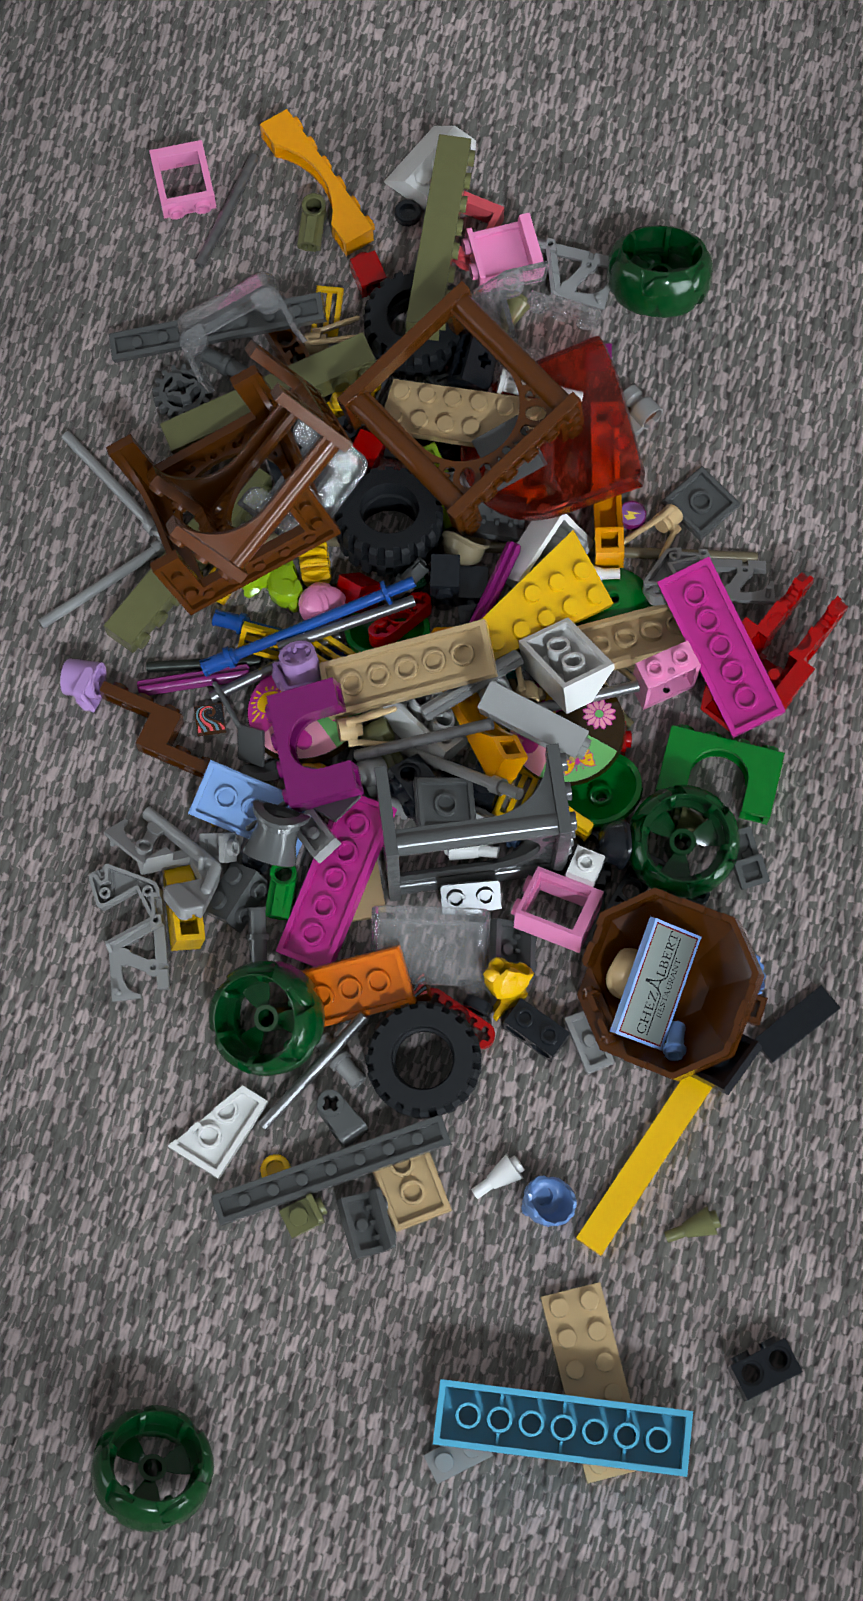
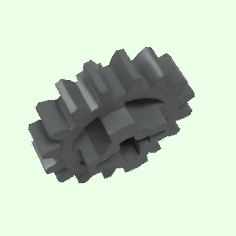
[152,363,213,419]

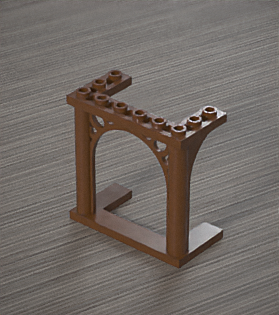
[337,281,584,537]
[146,340,353,584]
[106,364,341,615]

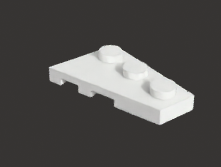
[168,1085,268,1179]

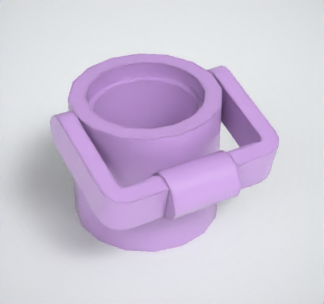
[272,641,321,692]
[60,658,107,712]

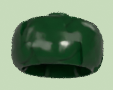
[607,225,713,318]
[629,785,740,899]
[209,960,325,1076]
[91,1405,214,1532]

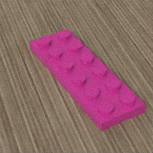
[657,557,786,738]
[276,795,397,967]

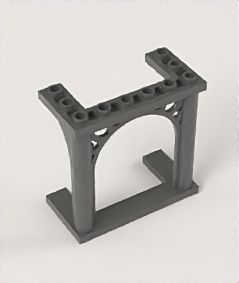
[374,743,577,902]

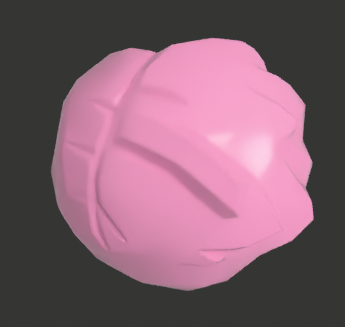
[298,582,346,628]

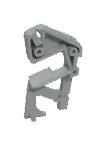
[485,237,610,310]
[642,547,775,606]
[104,806,221,920]
[89,864,170,1002]

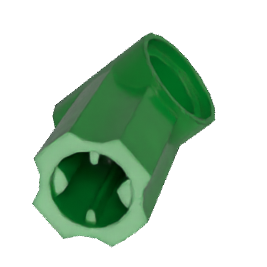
[266,865,298,920]

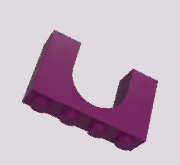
[265,677,364,812]

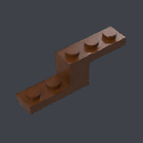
[99,681,212,779]

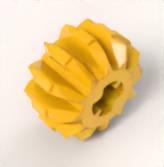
[299,542,332,587]

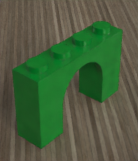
[655,724,785,825]

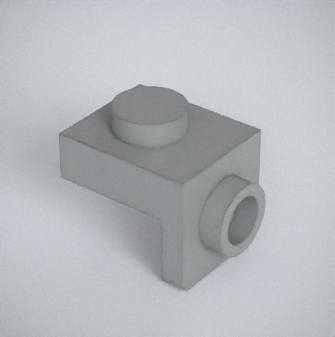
[199,832,239,863]

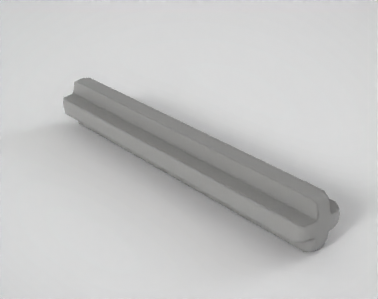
[420,650,523,721]

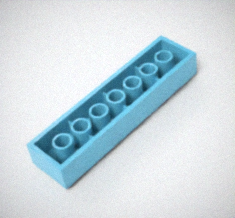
[433,1379,693,1477]

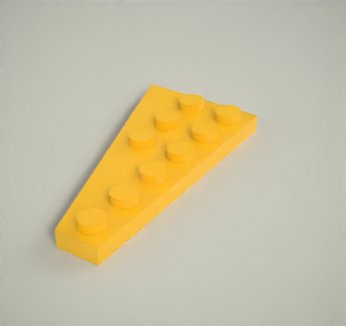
[482,530,614,661]

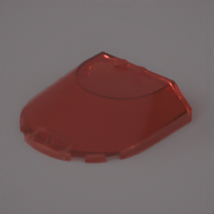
[461,336,645,521]

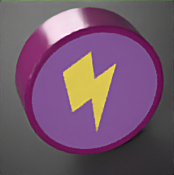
[622,501,647,530]

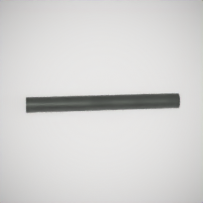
[147,655,261,673]

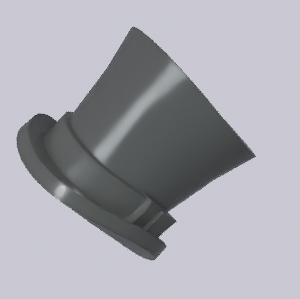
[243,799,310,867]

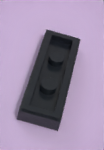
[755,985,841,1064]

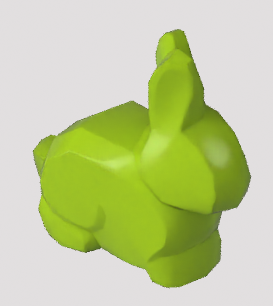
[242,560,303,613]

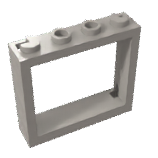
[477,680,592,763]

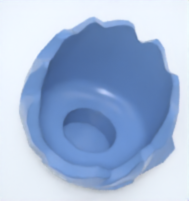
[521,1176,577,1227]

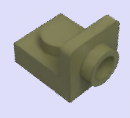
[279,1193,327,1239]

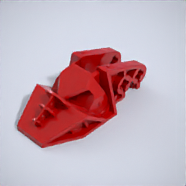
[700,572,849,732]

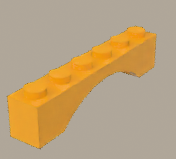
[260,109,375,256]
[591,402,624,568]
[431,627,528,781]

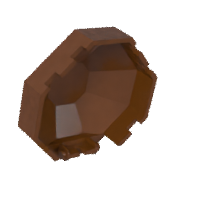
[577,887,765,1081]

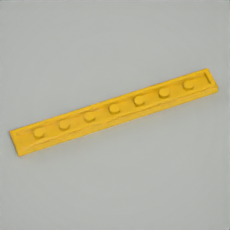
[576,1076,712,1256]

